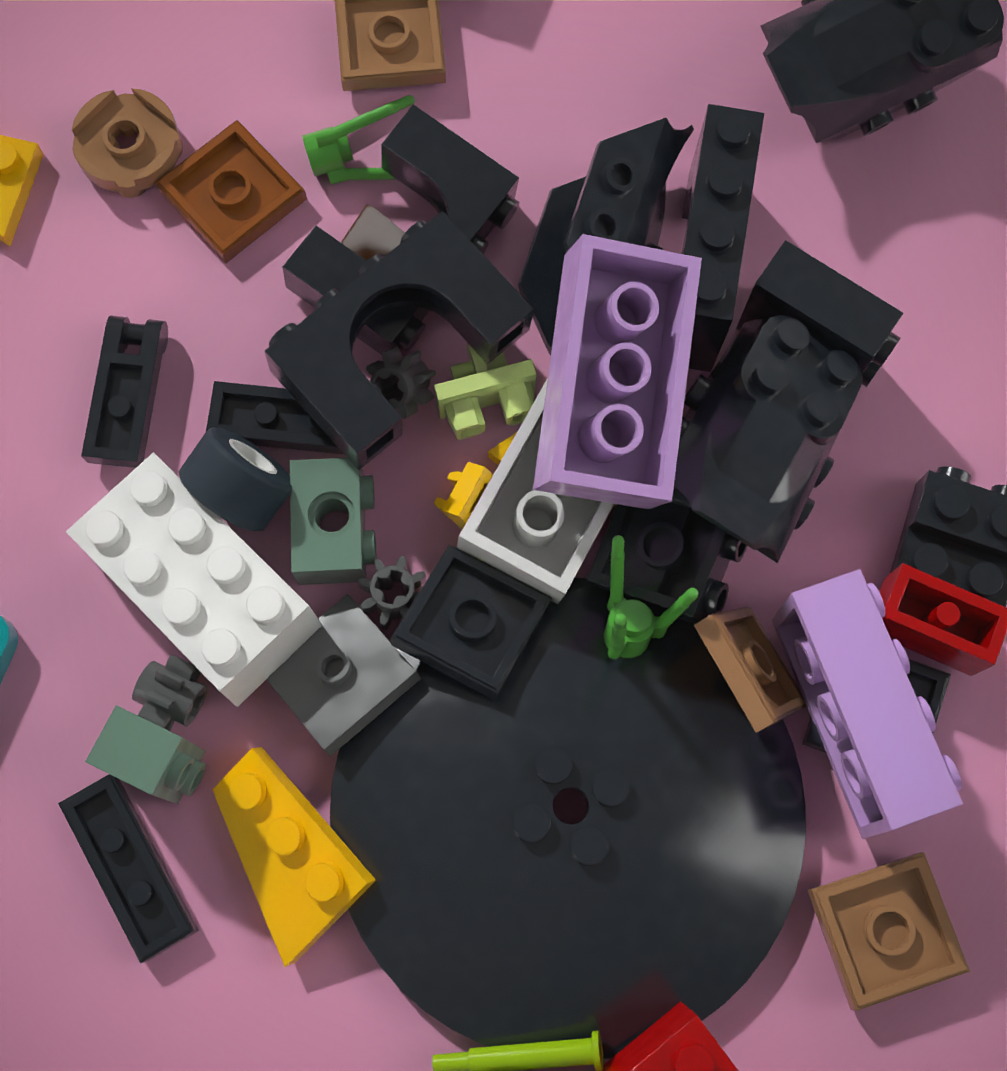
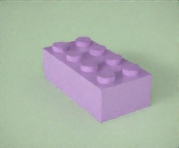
[533,234,702,509]
[771,569,963,839]

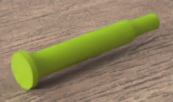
[432,1030,603,1071]

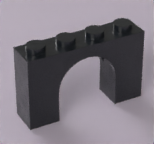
[282,104,520,356]
[681,104,764,372]
[265,211,534,470]

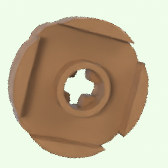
[72,88,183,198]

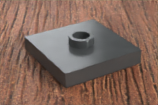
[267,594,421,756]

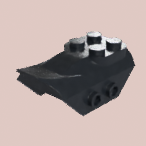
[760,0,1004,143]
[518,118,694,355]
[673,315,863,563]

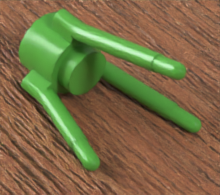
[302,95,415,185]
[603,535,699,659]

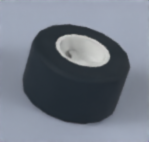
[179,427,292,531]

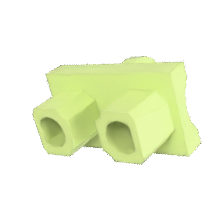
[434,344,537,440]

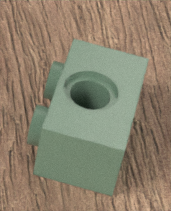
[290,458,376,585]
[85,705,206,804]

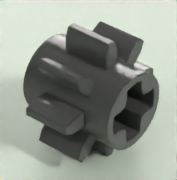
[366,346,436,419]
[358,556,427,630]
[132,655,207,731]

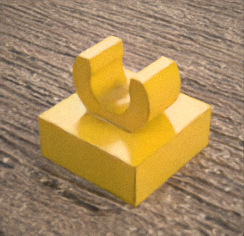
[434,462,493,530]

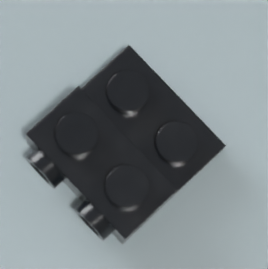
[890,466,1007,607]
[586,497,748,624]

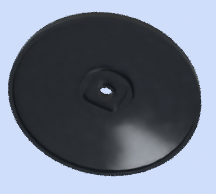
[330,578,806,1059]

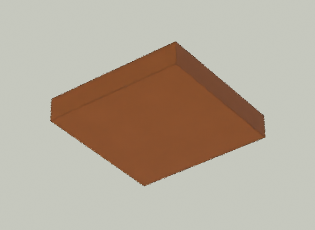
[155,120,307,263]

